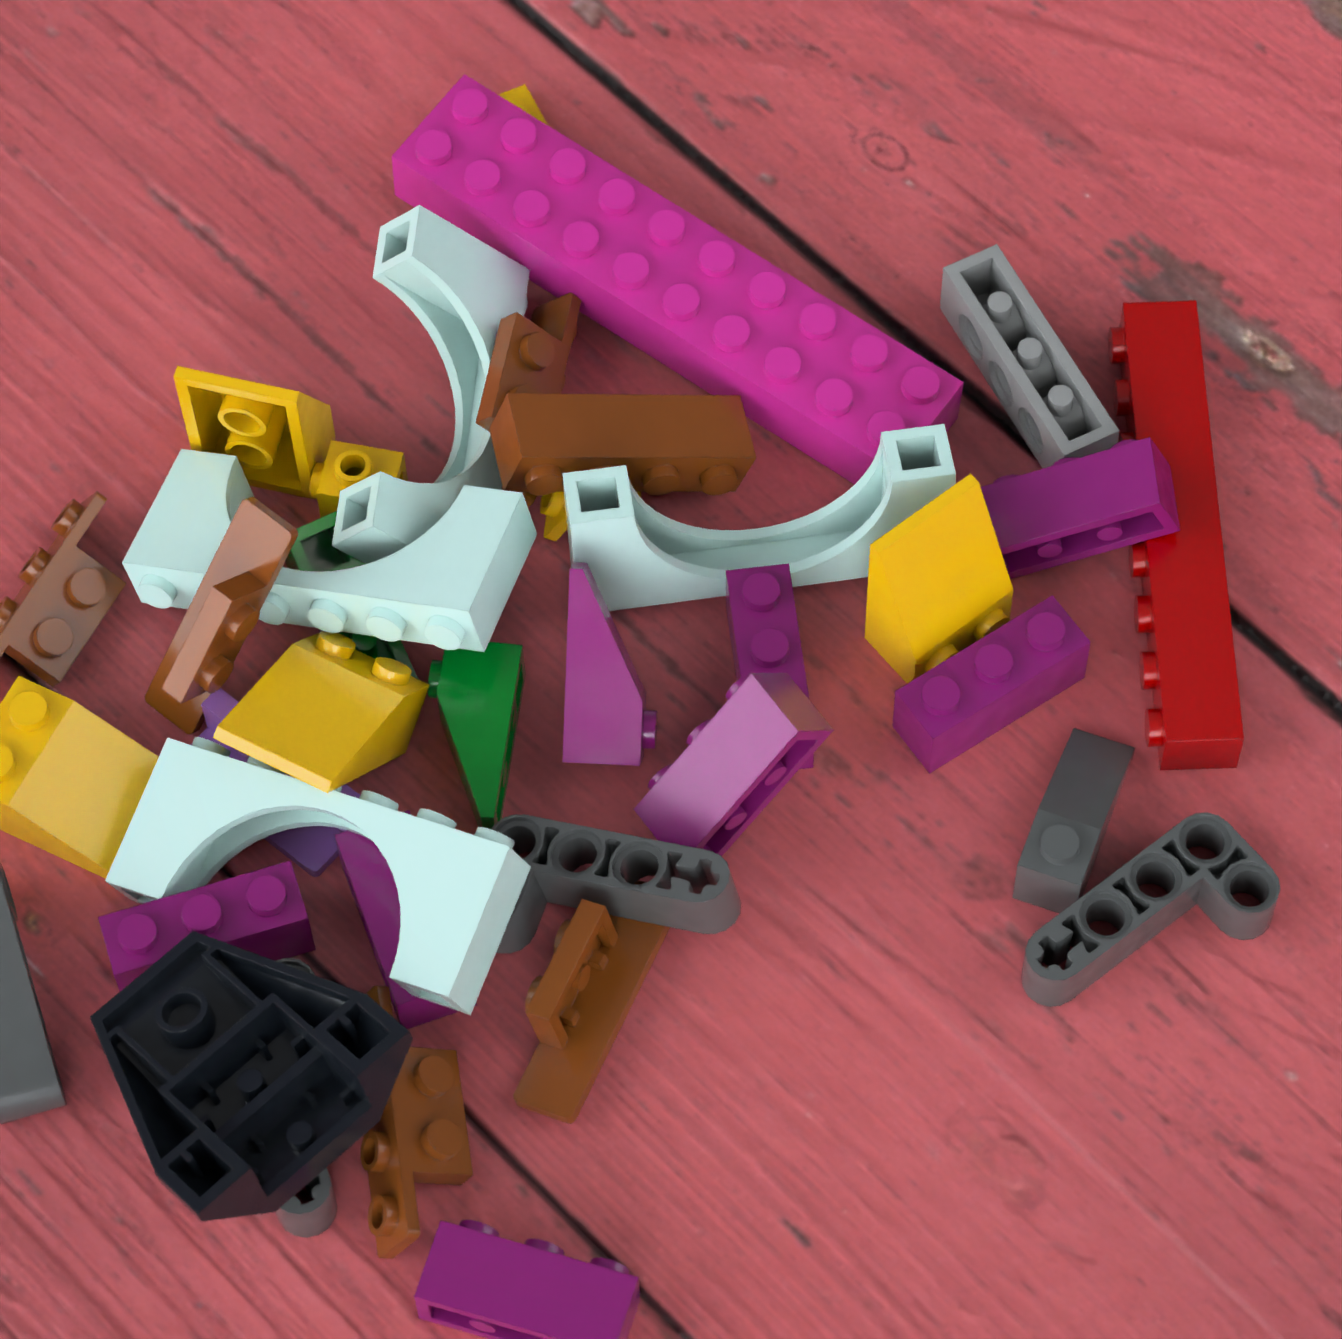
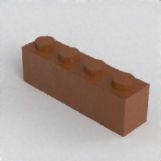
[489,393,757,496]

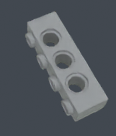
[940,244,1119,468]

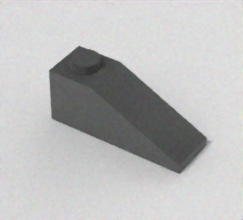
[1012,728,1135,914]

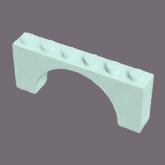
[332,205,530,564]
[562,424,956,611]
[122,449,537,652]
[105,737,531,1015]

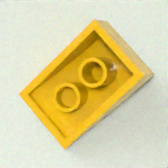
[173,366,336,499]
[864,473,1013,683]
[213,631,430,793]
[0,675,159,879]

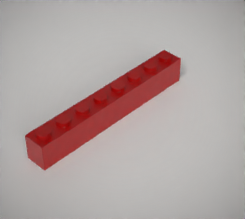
[1108,300,1244,771]

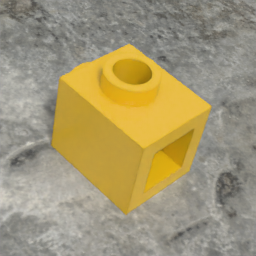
[309,440,408,517]

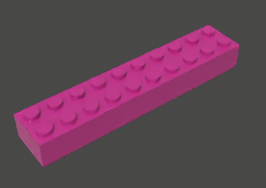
[391,74,964,485]

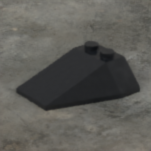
[90,931,413,1222]

